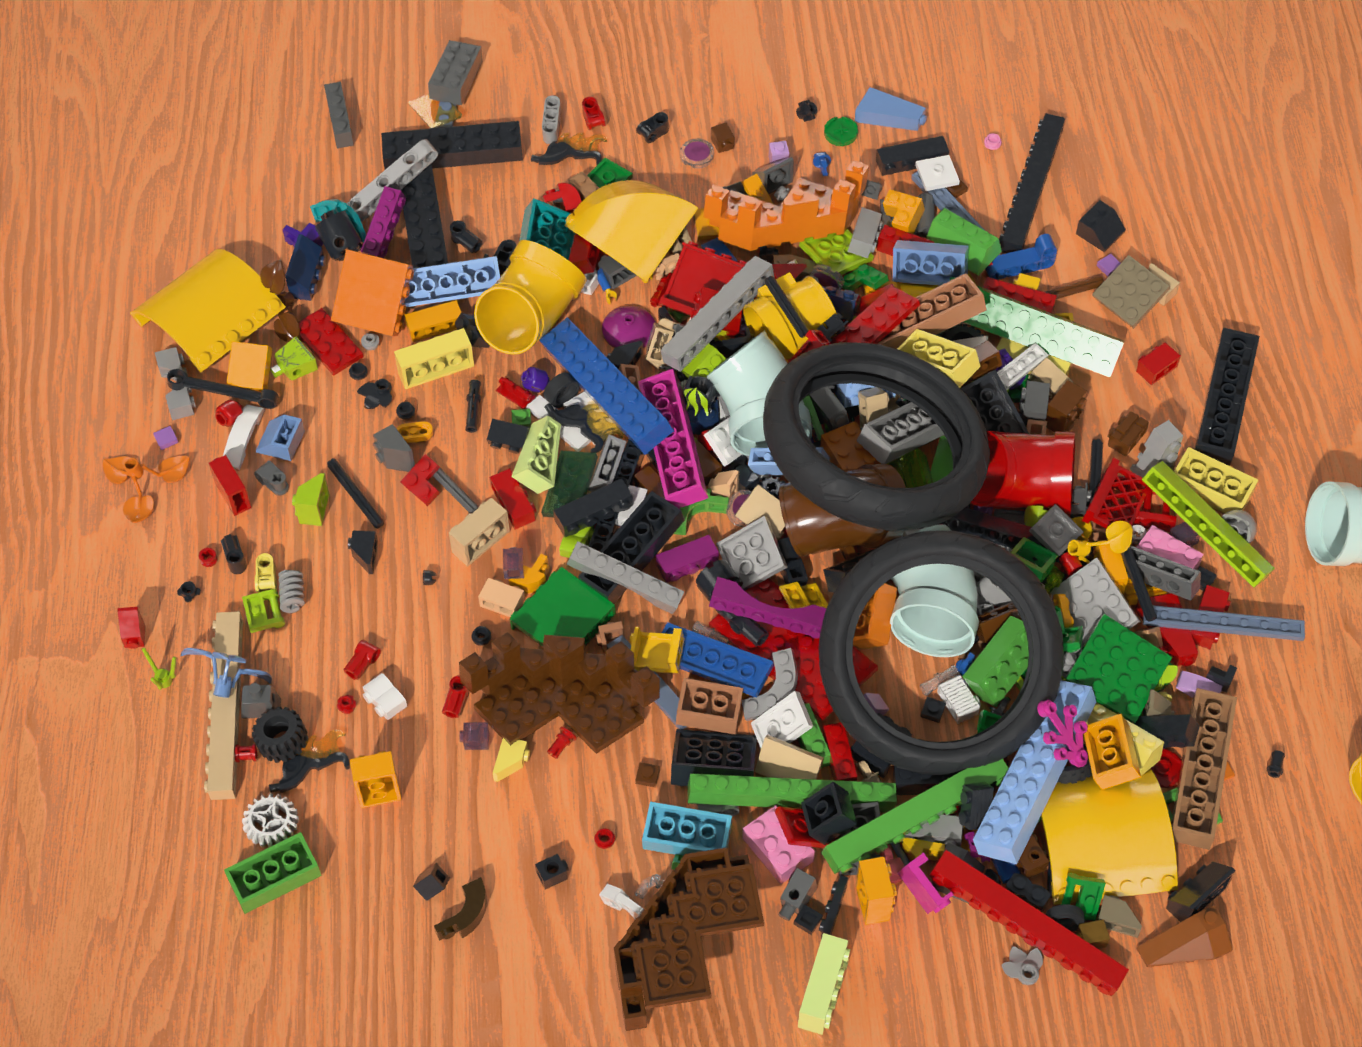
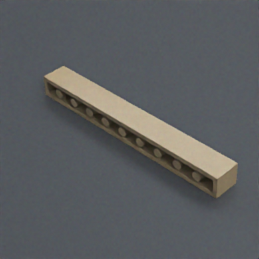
[204,611,243,800]

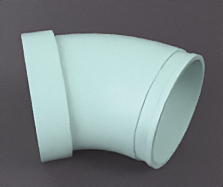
[706,331,812,456]
[1305,481,1362,566]
[890,524,979,657]

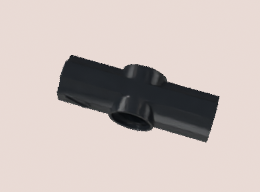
[716,610,769,647]

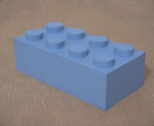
[893,240,969,286]

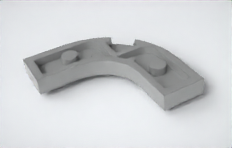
[741,648,798,721]

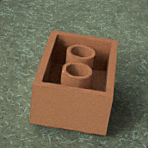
[676,678,743,734]

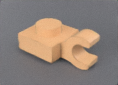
[653,253,679,280]

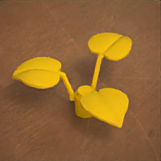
[1068,517,1133,567]

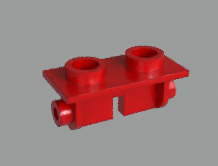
[650,272,672,308]
[496,377,536,409]

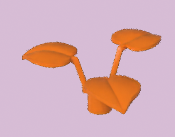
[103,456,190,523]

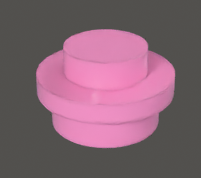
[984,133,1002,150]

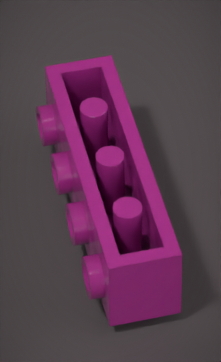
[361,186,406,258]

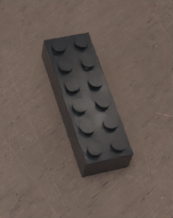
[578,491,685,604]

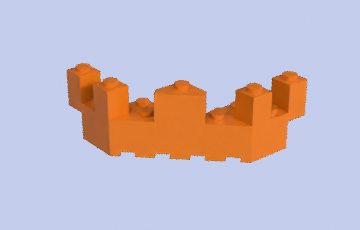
[703,161,869,251]

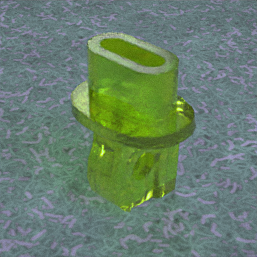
[1045,566,1065,592]

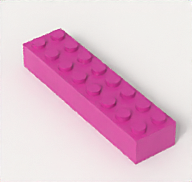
[638,369,708,509]

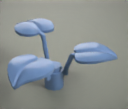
[180,648,272,698]

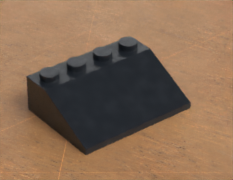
[960,370,1029,434]
[671,729,757,786]

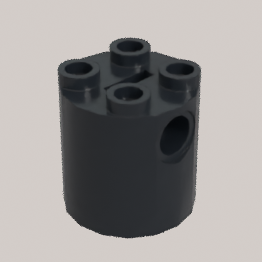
[315,210,363,262]

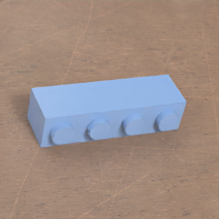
[748,447,830,475]

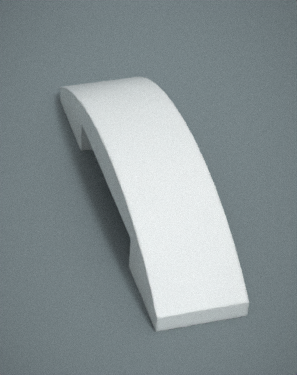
[223,405,265,470]

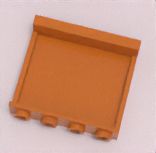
[331,250,414,336]

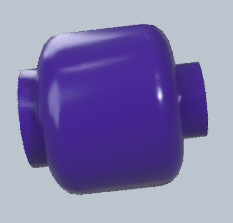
[521,367,550,393]

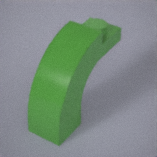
[674,489,729,535]

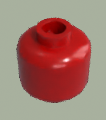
[215,399,243,427]

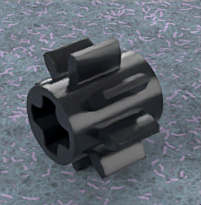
[796,100,817,122]

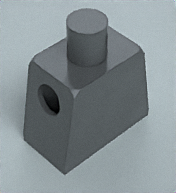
[241,683,281,719]
[778,868,817,921]

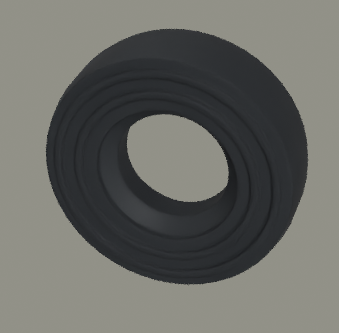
[1046,905,1085,932]

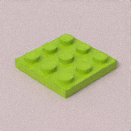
[799,229,874,279]

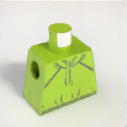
[270,337,318,380]

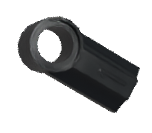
[450,220,483,253]
[221,534,247,574]

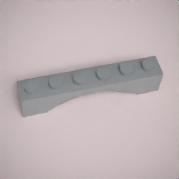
[566,541,684,614]

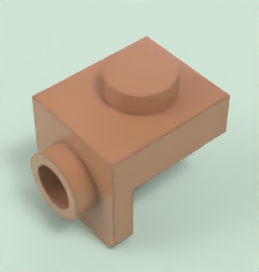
[596,621,623,652]

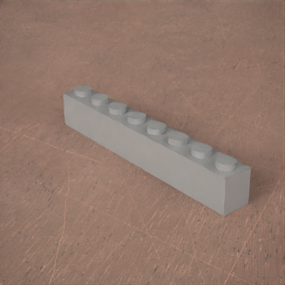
[660,256,774,372]

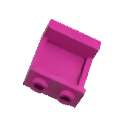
[897,853,954,914]

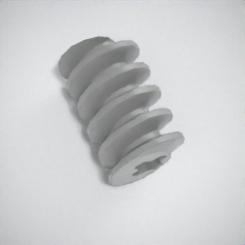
[278,570,305,613]

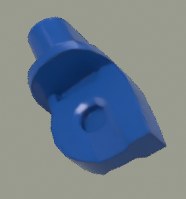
[813,152,831,176]
[956,652,975,676]

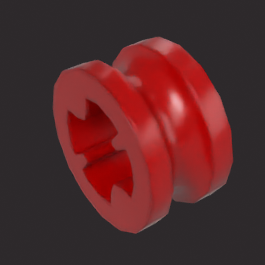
[199,548,218,567]

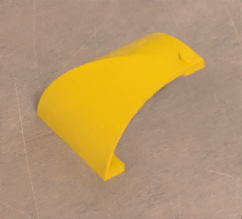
[564,180,698,282]

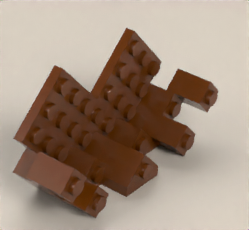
[459,632,660,754]
[614,847,764,1031]

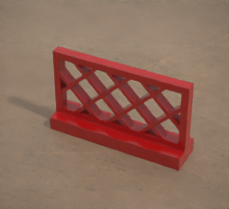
[1081,457,1150,529]

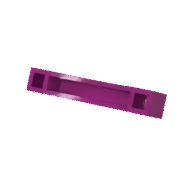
[709,577,827,638]

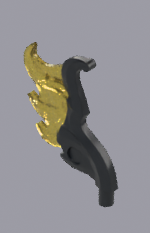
[531,133,607,166]
[544,403,624,455]
[269,730,350,793]

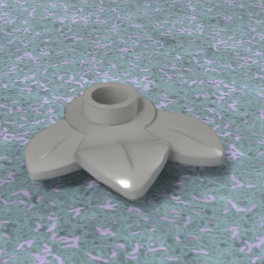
[1001,946,1043,985]

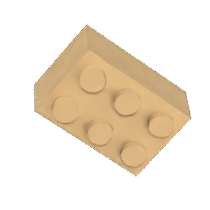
[449,498,510,567]

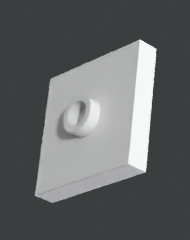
[915,155,960,191]

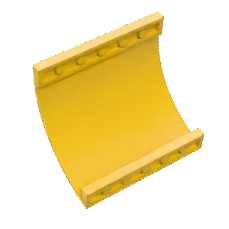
[130,249,286,373]
[1041,769,1178,905]

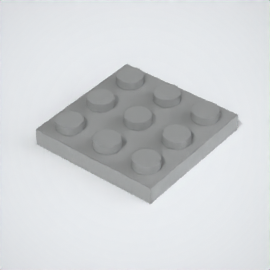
[716,516,787,591]

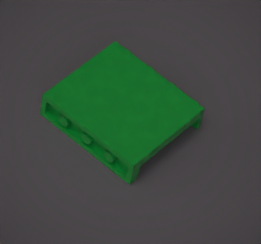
[510,567,616,647]

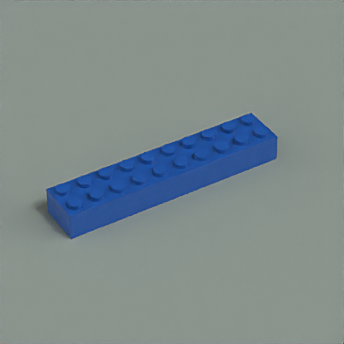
[539,317,674,455]

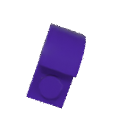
[282,223,323,247]

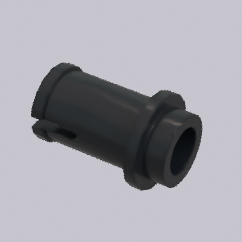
[1267,750,1285,778]

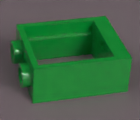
[1011,537,1058,583]

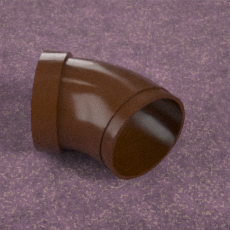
[779,464,906,557]

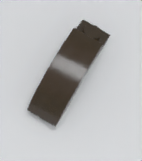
[434,877,487,941]

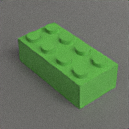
[962,616,1029,707]
[224,832,322,914]

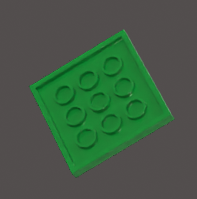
[1064,614,1172,724]

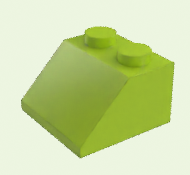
[682,343,727,378]
[292,473,330,526]

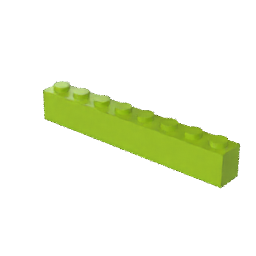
[1142,461,1275,588]

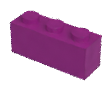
[656,535,719,583]

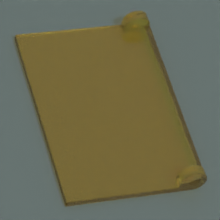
[408,94,462,129]

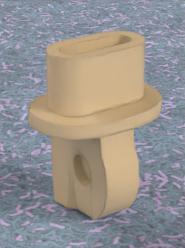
[855,761,882,783]

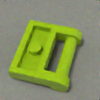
[242,589,285,633]

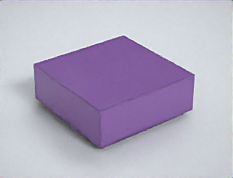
[1096,254,1121,277]
[153,426,178,450]

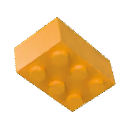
[1084,714,1141,790]
[350,751,402,808]
[855,857,897,925]

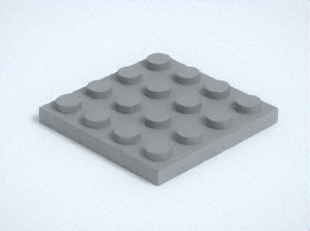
[1049,558,1140,657]

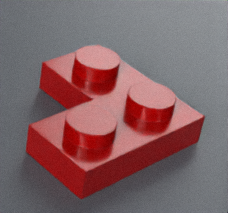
[400,454,440,506]

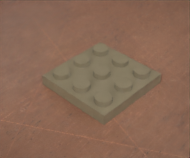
[1092,255,1170,329]

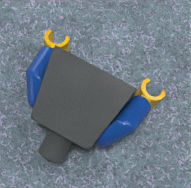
[597,255,653,304]

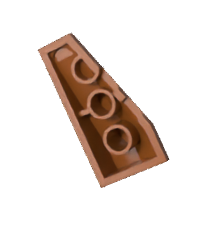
[1136,905,1233,967]

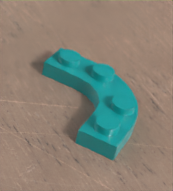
[310,199,366,243]

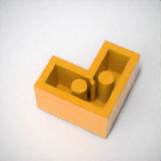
[883,189,925,234]

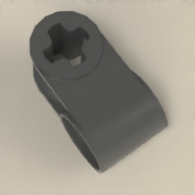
[254,461,289,496]

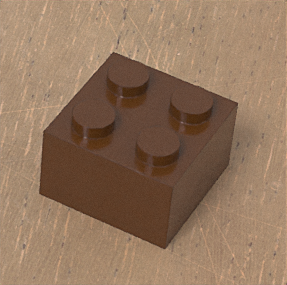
[1045,380,1087,432]

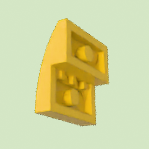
[779,582,828,609]

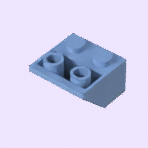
[256,415,305,461]

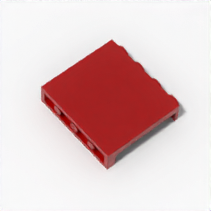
[659,241,747,316]

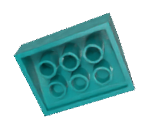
[519,198,576,260]

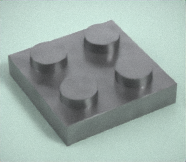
[1029,504,1083,558]

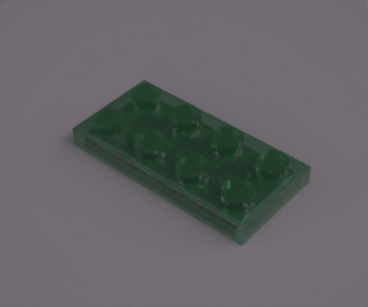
[541,451,598,518]

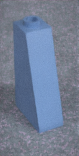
[855,87,927,131]

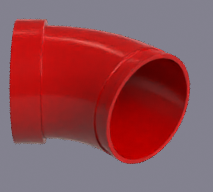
[970,431,1075,515]

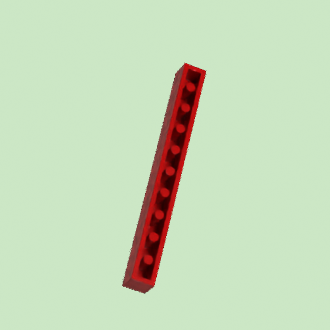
[929,850,1129,996]

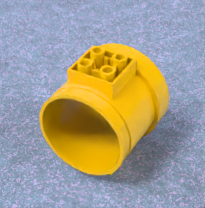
[743,272,837,359]

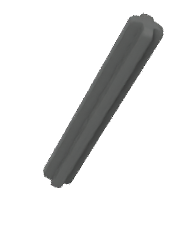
[433,468,479,513]

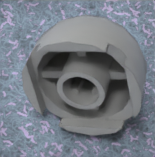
[1222,509,1257,544]

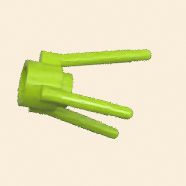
[142,648,176,690]

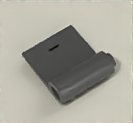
[880,193,935,237]

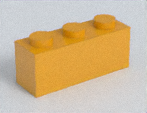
[404,300,461,342]

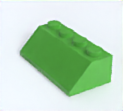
[926,208,1002,276]

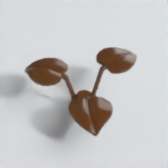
[260,260,302,342]

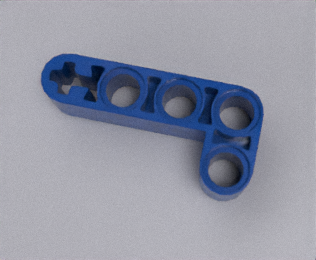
[985,234,1057,280]

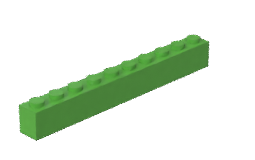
[821,759,1009,874]
[688,774,897,813]

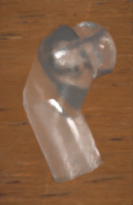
[635,874,665,899]

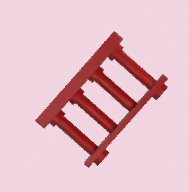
[1098,473,1177,533]

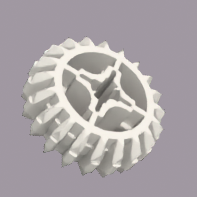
[242,793,299,848]

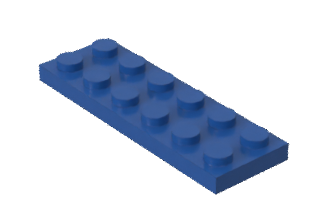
[662,622,774,698]

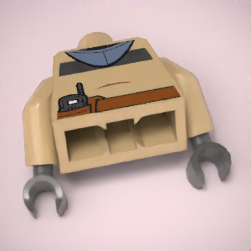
[646,318,685,370]

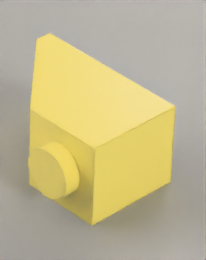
[493,738,530,782]

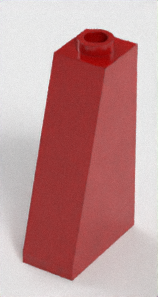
[1136,593,1198,666]

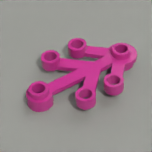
[1037,700,1088,767]

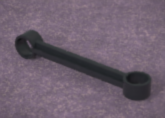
[167,369,279,409]

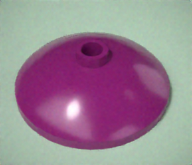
[602,306,656,348]

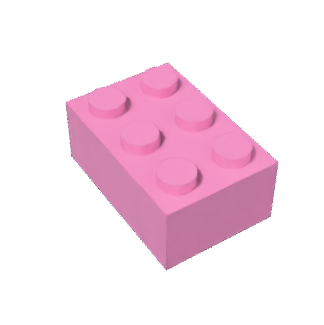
[1136,525,1203,570]
[742,805,815,884]

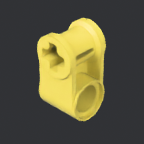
[255,553,277,592]

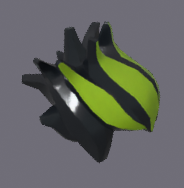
[684,376,720,417]

